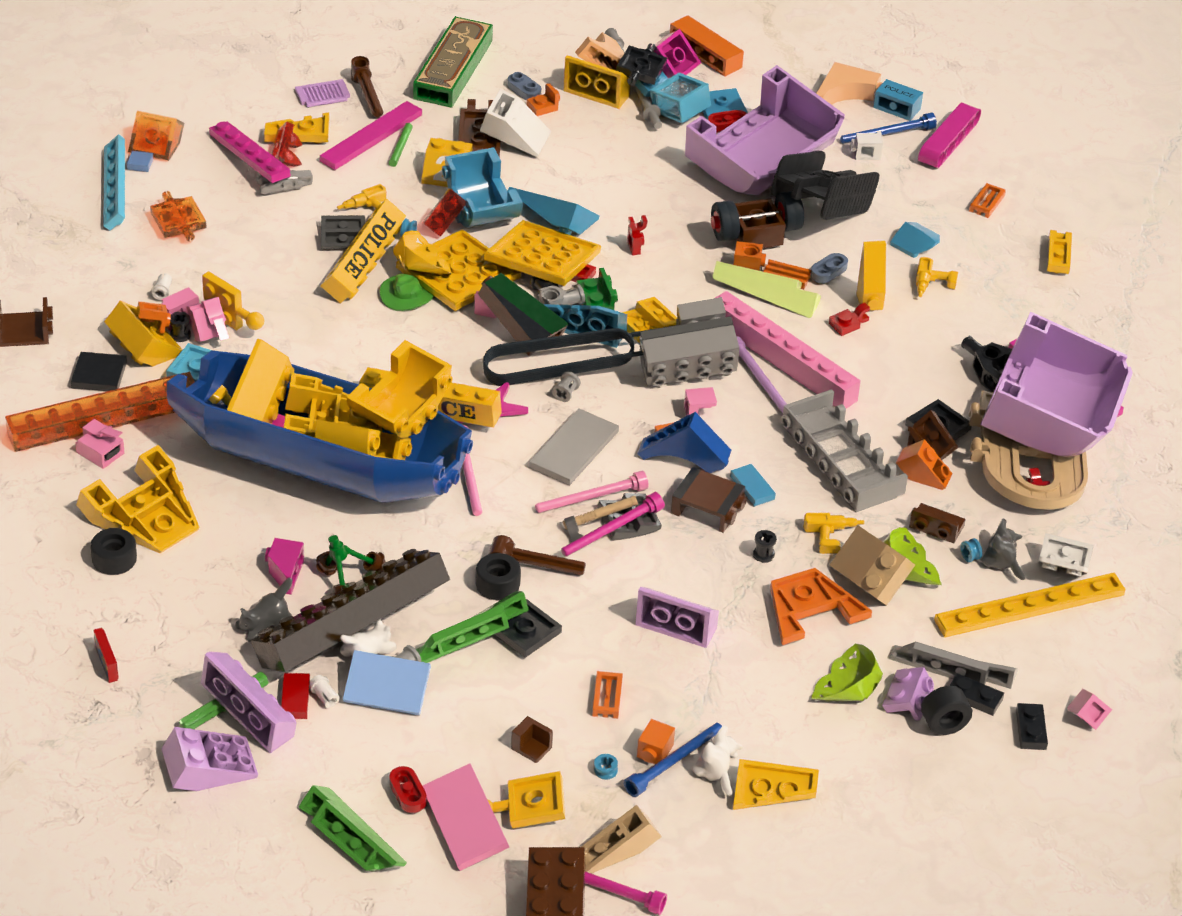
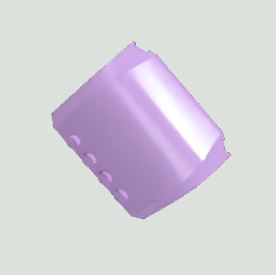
[685,65,845,195]
[980,312,1133,457]

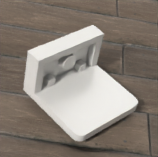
[1038,533,1094,577]

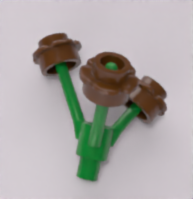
[316,535,386,594]

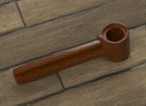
[351,56,384,119]
[489,535,586,575]

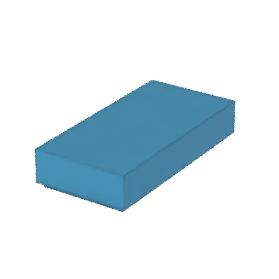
[730,463,776,507]

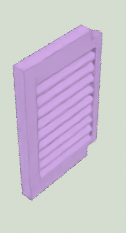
[295,79,350,107]

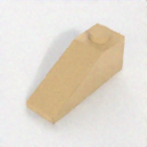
[582,805,662,874]

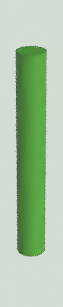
[389,123,413,167]

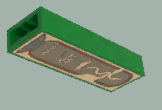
[413,16,493,108]

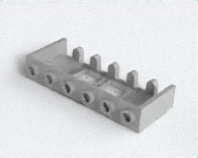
[781,389,908,512]

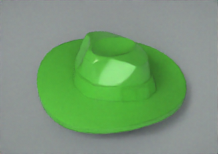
[380,274,434,311]

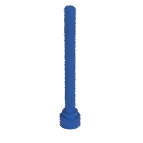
[840,112,937,144]
[624,722,722,797]

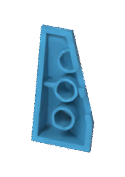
[508,187,600,235]
[544,304,627,348]

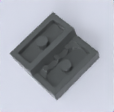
[321,215,365,249]
[597,493,662,540]

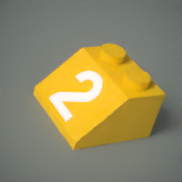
[421,138,473,187]

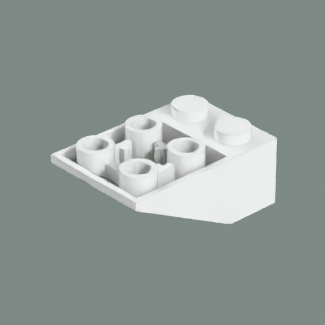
[480,89,551,157]

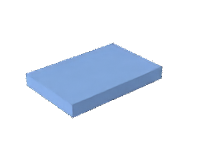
[343,650,431,716]

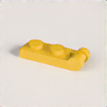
[1047,230,1072,274]

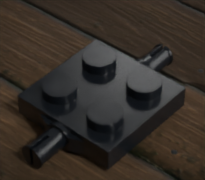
[616,43,668,86]

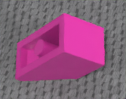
[265,538,304,595]

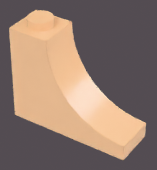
[575,32,624,71]
[816,62,882,105]

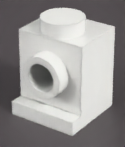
[851,131,883,160]

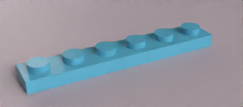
[103,134,125,231]

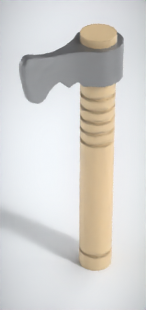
[563,496,638,543]

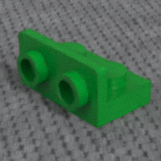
[577,267,618,310]

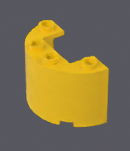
[346,340,453,438]
[315,419,412,460]

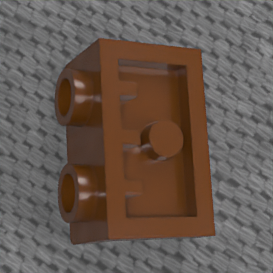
[909,503,966,543]

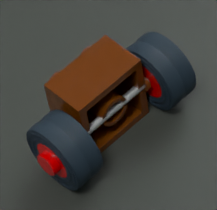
[711,191,804,248]

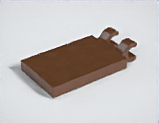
[458,99,501,157]

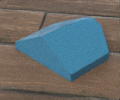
[890,222,940,258]

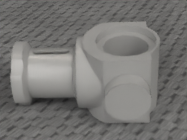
[538,284,585,305]

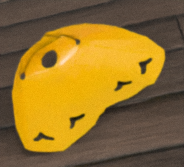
[393,230,452,274]

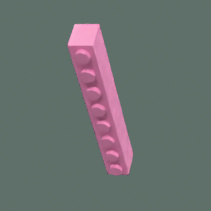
[715,291,861,409]

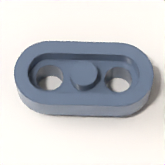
[508,72,542,100]
[811,253,848,284]

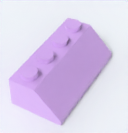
[201,652,297,753]

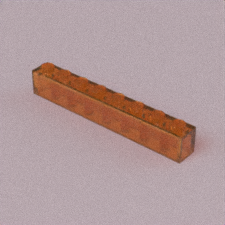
[5,371,195,452]

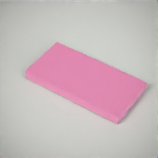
[423,763,509,871]

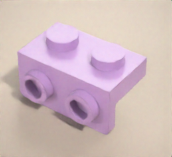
[882,667,934,721]

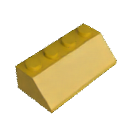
[227,339,294,424]

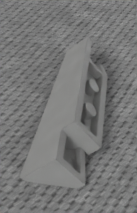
[889,641,1018,689]

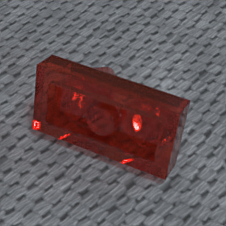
[271,122,303,166]
[422,188,466,237]

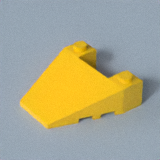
[283,373,382,438]
[76,445,200,553]

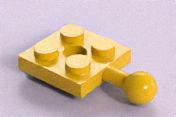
[202,271,264,330]
[487,771,565,829]

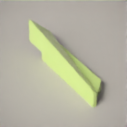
[713,261,821,318]

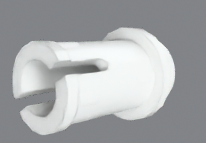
[152,273,172,300]
[309,675,340,708]

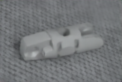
[256,170,313,194]

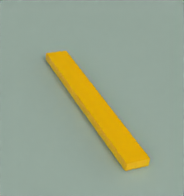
[934,572,1126,638]

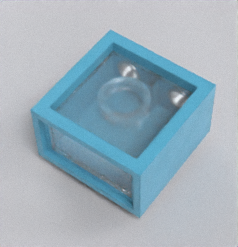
[650,73,711,123]

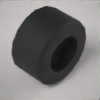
[90,528,137,575]
[475,553,521,600]
[921,686,973,735]

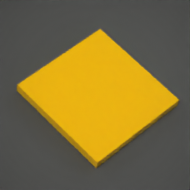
[484,220,601,286]
[396,229,522,311]

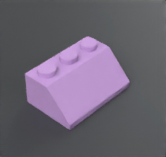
[636,587,719,648]

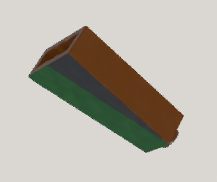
[478,273,569,356]

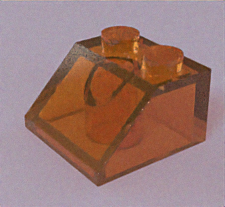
[128,111,185,161]

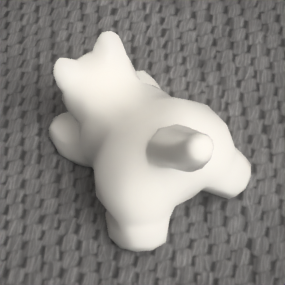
[340,619,396,657]
[693,725,743,796]

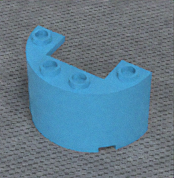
[442,147,523,227]

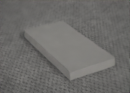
[529,408,619,486]

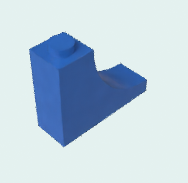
[637,412,732,473]

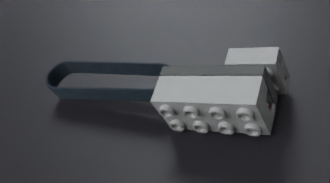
[483,297,739,386]

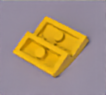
[622,297,678,345]

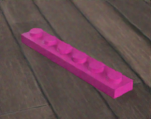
[209,121,291,183]

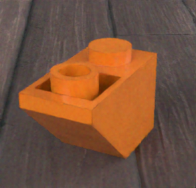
[896,439,953,490]

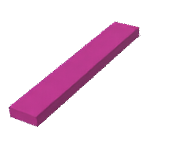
[320,101,422,170]

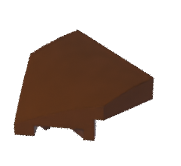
[907,410,959,460]

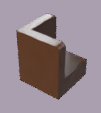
[511,716,553,763]

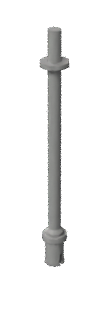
[604,28,662,129]

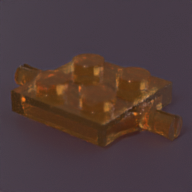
[150,191,207,242]

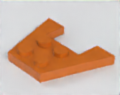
[770,568,872,645]

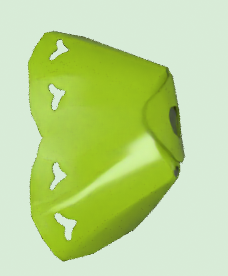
[884,527,942,585]
[811,643,883,701]

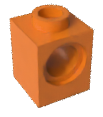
[733,241,766,271]

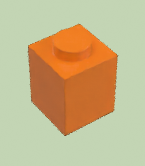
[637,719,675,764]

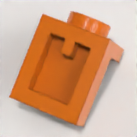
[527,83,560,116]
[137,301,171,334]

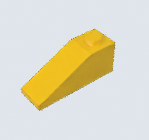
[856,241,886,310]

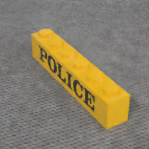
[320,199,406,304]
[359,367,502,428]

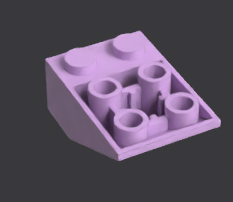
[162,727,258,791]

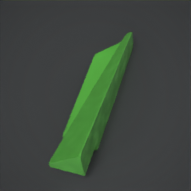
[416,591,528,663]
[299,785,407,871]

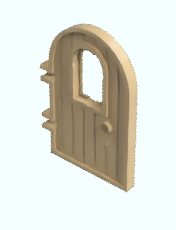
[968,391,1088,510]

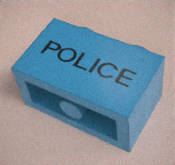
[874,79,923,121]

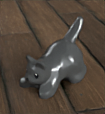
[981,518,1025,580]
[235,577,292,642]

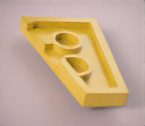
[264,112,330,143]
[733,759,819,810]

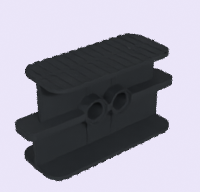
[771,151,880,220]

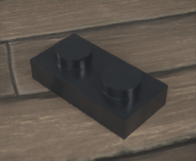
[950,673,1004,716]
[1016,703,1048,750]

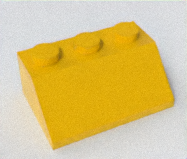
[564,55,630,109]
[104,300,183,366]

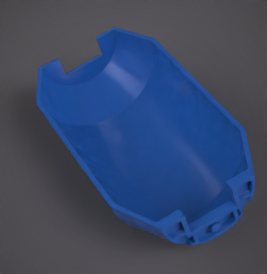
[167,350,473,503]

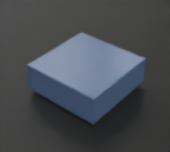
[127,151,153,172]

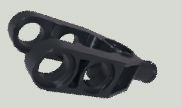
[961,335,1012,392]

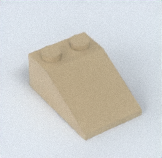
[830,525,915,606]

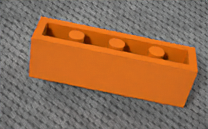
[670,15,744,76]

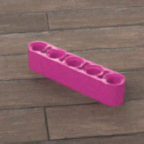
[918,102,981,168]

